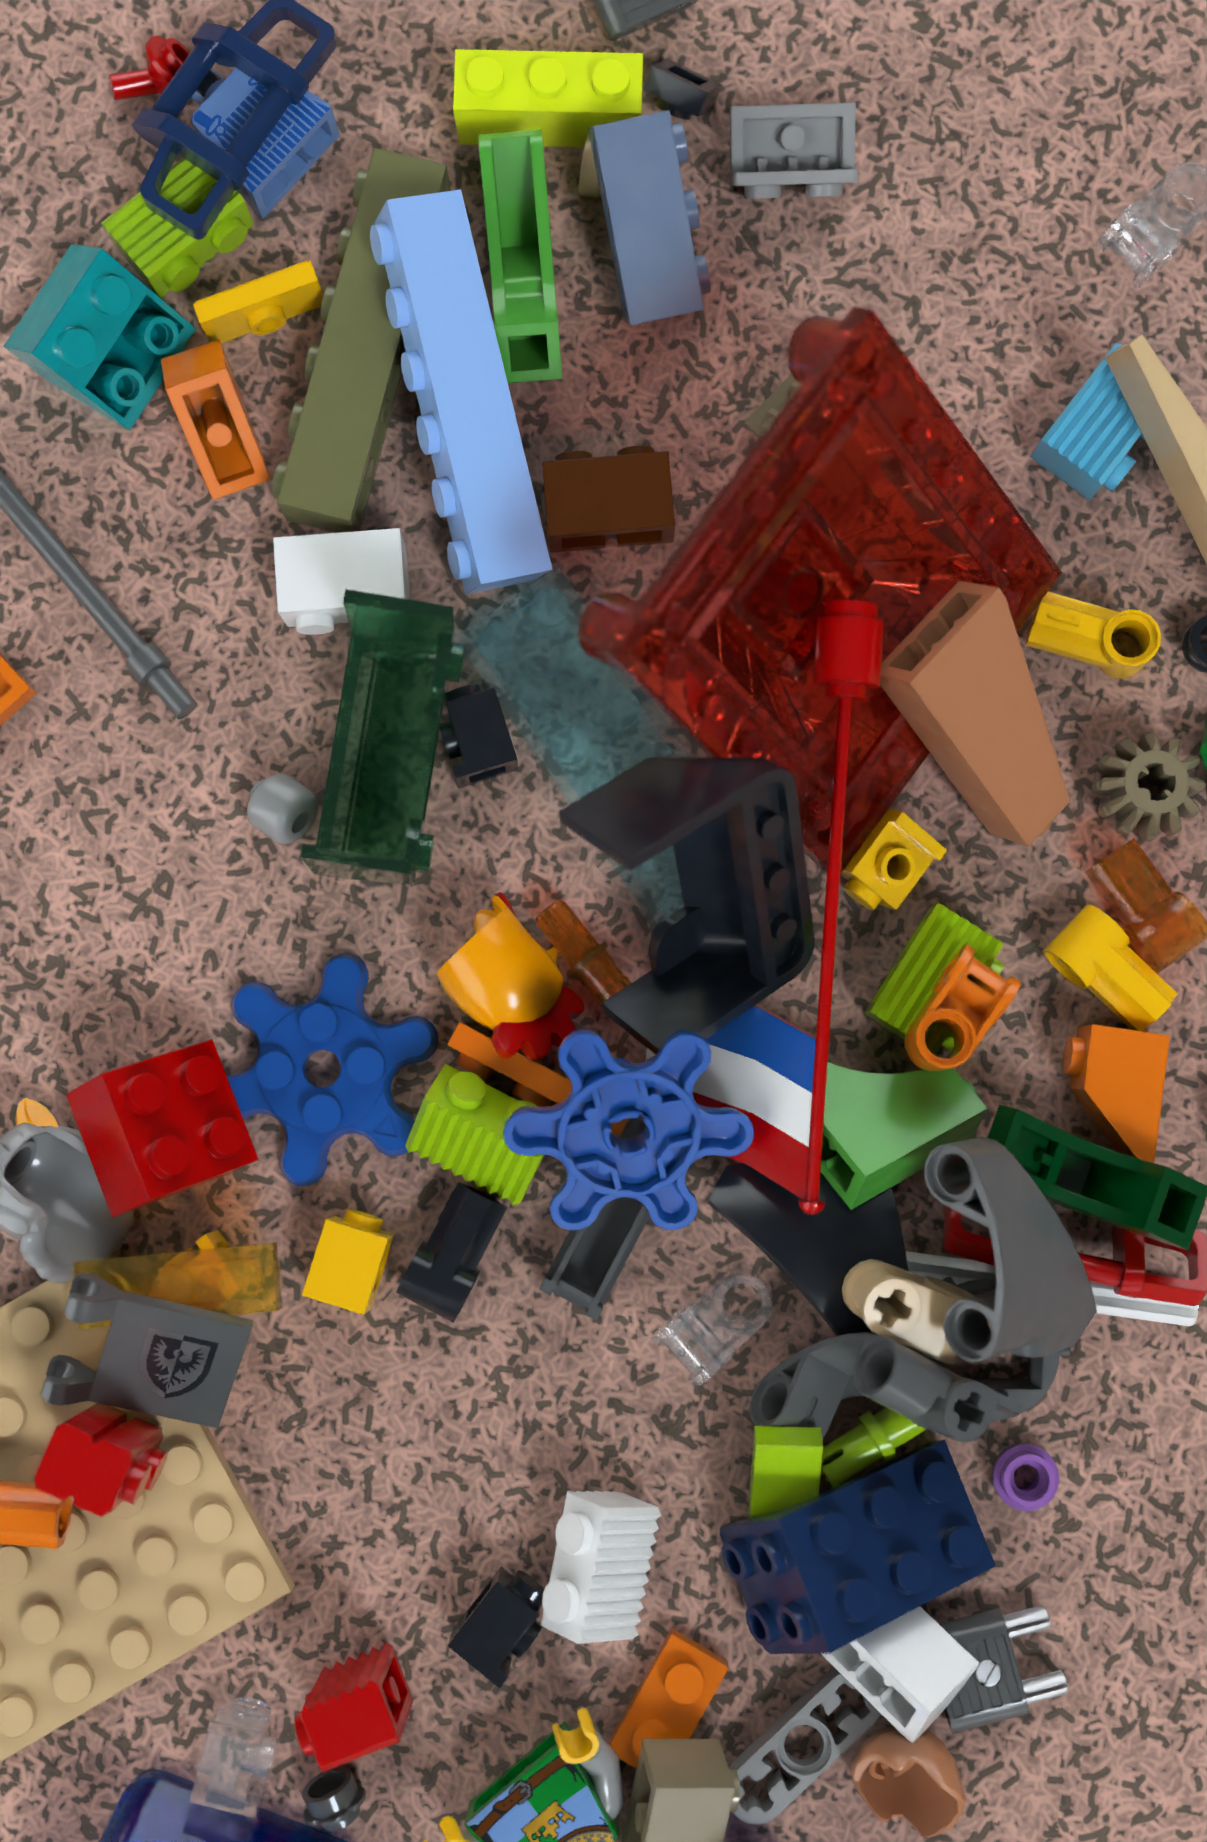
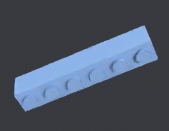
[370,189,553,595]

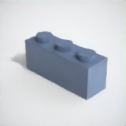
[588,110,711,326]

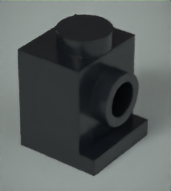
[438,684,518,789]
[448,1566,544,1689]

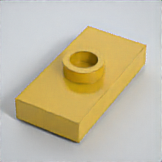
[193,260,324,343]

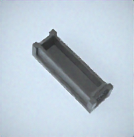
[539,1118,650,1321]

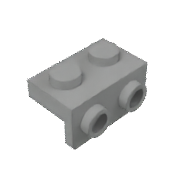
[730,103,858,199]

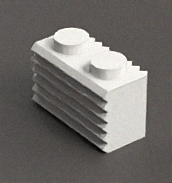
[541,1490,662,1644]

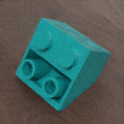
[3,244,196,430]

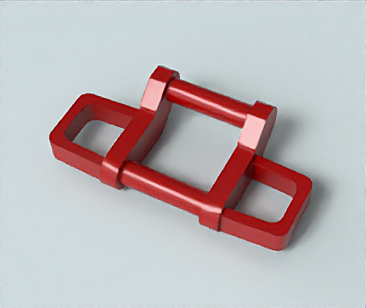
[943,1205,1207,1306]

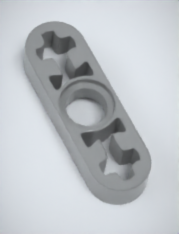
[729,1667,881,1825]

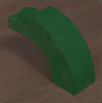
[987,1105,1207,1250]

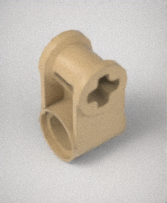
[842,1259,974,1364]

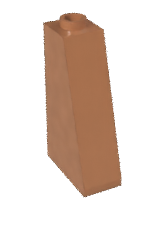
[880,581,1070,847]

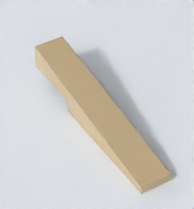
[1105,335,1207,564]

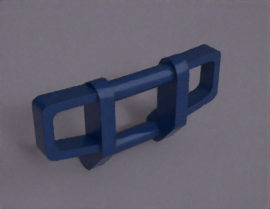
[132,0,337,239]

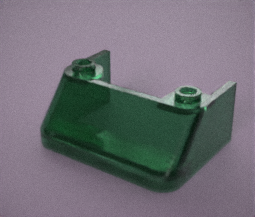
[300,589,465,885]

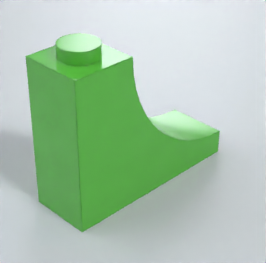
[820,1062,988,1210]

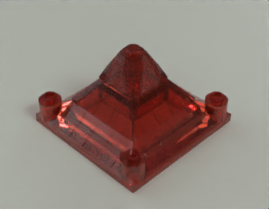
[578,306,1062,874]

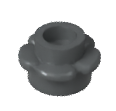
[302,1766,366,1832]

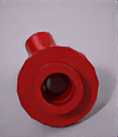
[109,36,190,101]

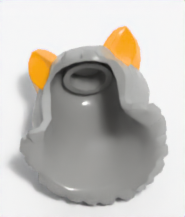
[0,1098,135,1284]

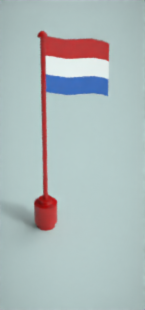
[646,600,884,1215]

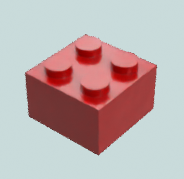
[66,1039,259,1218]

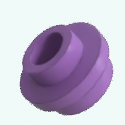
[992,1443,1059,1511]

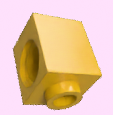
[302,1209,395,1315]

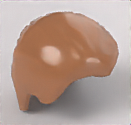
[851,1726,967,1838]

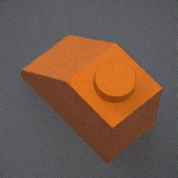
[161,339,271,500]
[1063,1024,1170,1163]

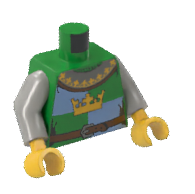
[423,1708,624,1842]

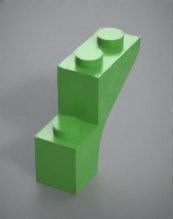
[478,129,563,383]

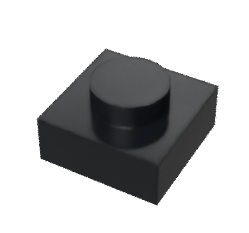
[643,59,722,120]

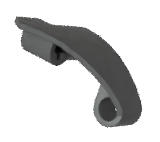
[924,1137,1097,1362]
[750,1333,1022,1443]

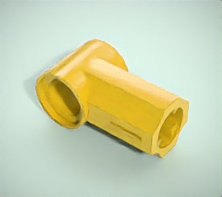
[1025,590,1161,679]
[1043,904,1178,1031]

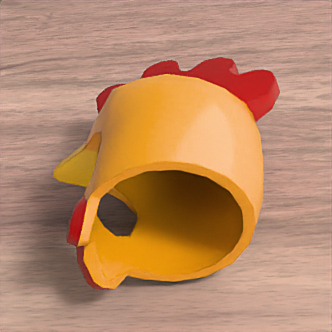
[436,892,584,1061]

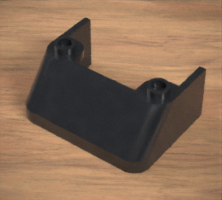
[558,757,815,1054]

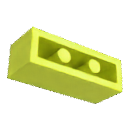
[453,49,643,147]

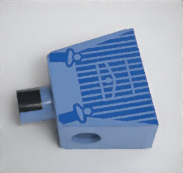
[190,68,340,219]

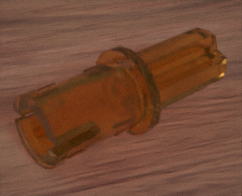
[535,900,632,1019]

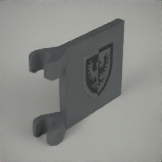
[41,1273,253,1428]

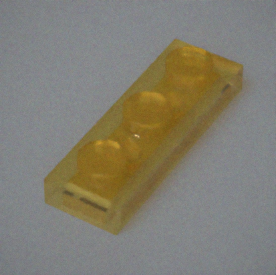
[74,1242,282,1329]

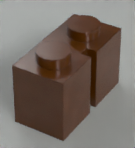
[542,445,675,553]

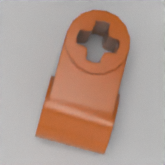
[905,944,1022,1072]

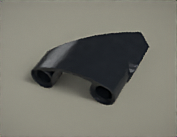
[708,1163,916,1352]

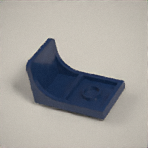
[720,1439,996,1654]

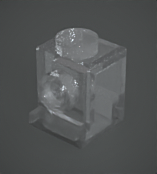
[190,1698,278,1818]

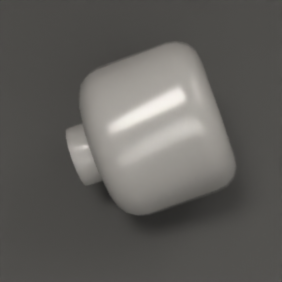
[246,773,318,845]

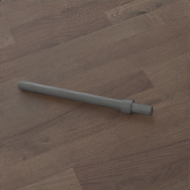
[0,469,197,719]

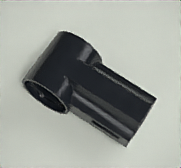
[396,1182,508,1323]

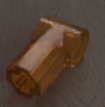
[1085,838,1207,974]

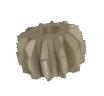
[1092,732,1207,842]

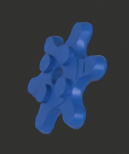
[227,953,439,1186]
[503,1029,754,1230]

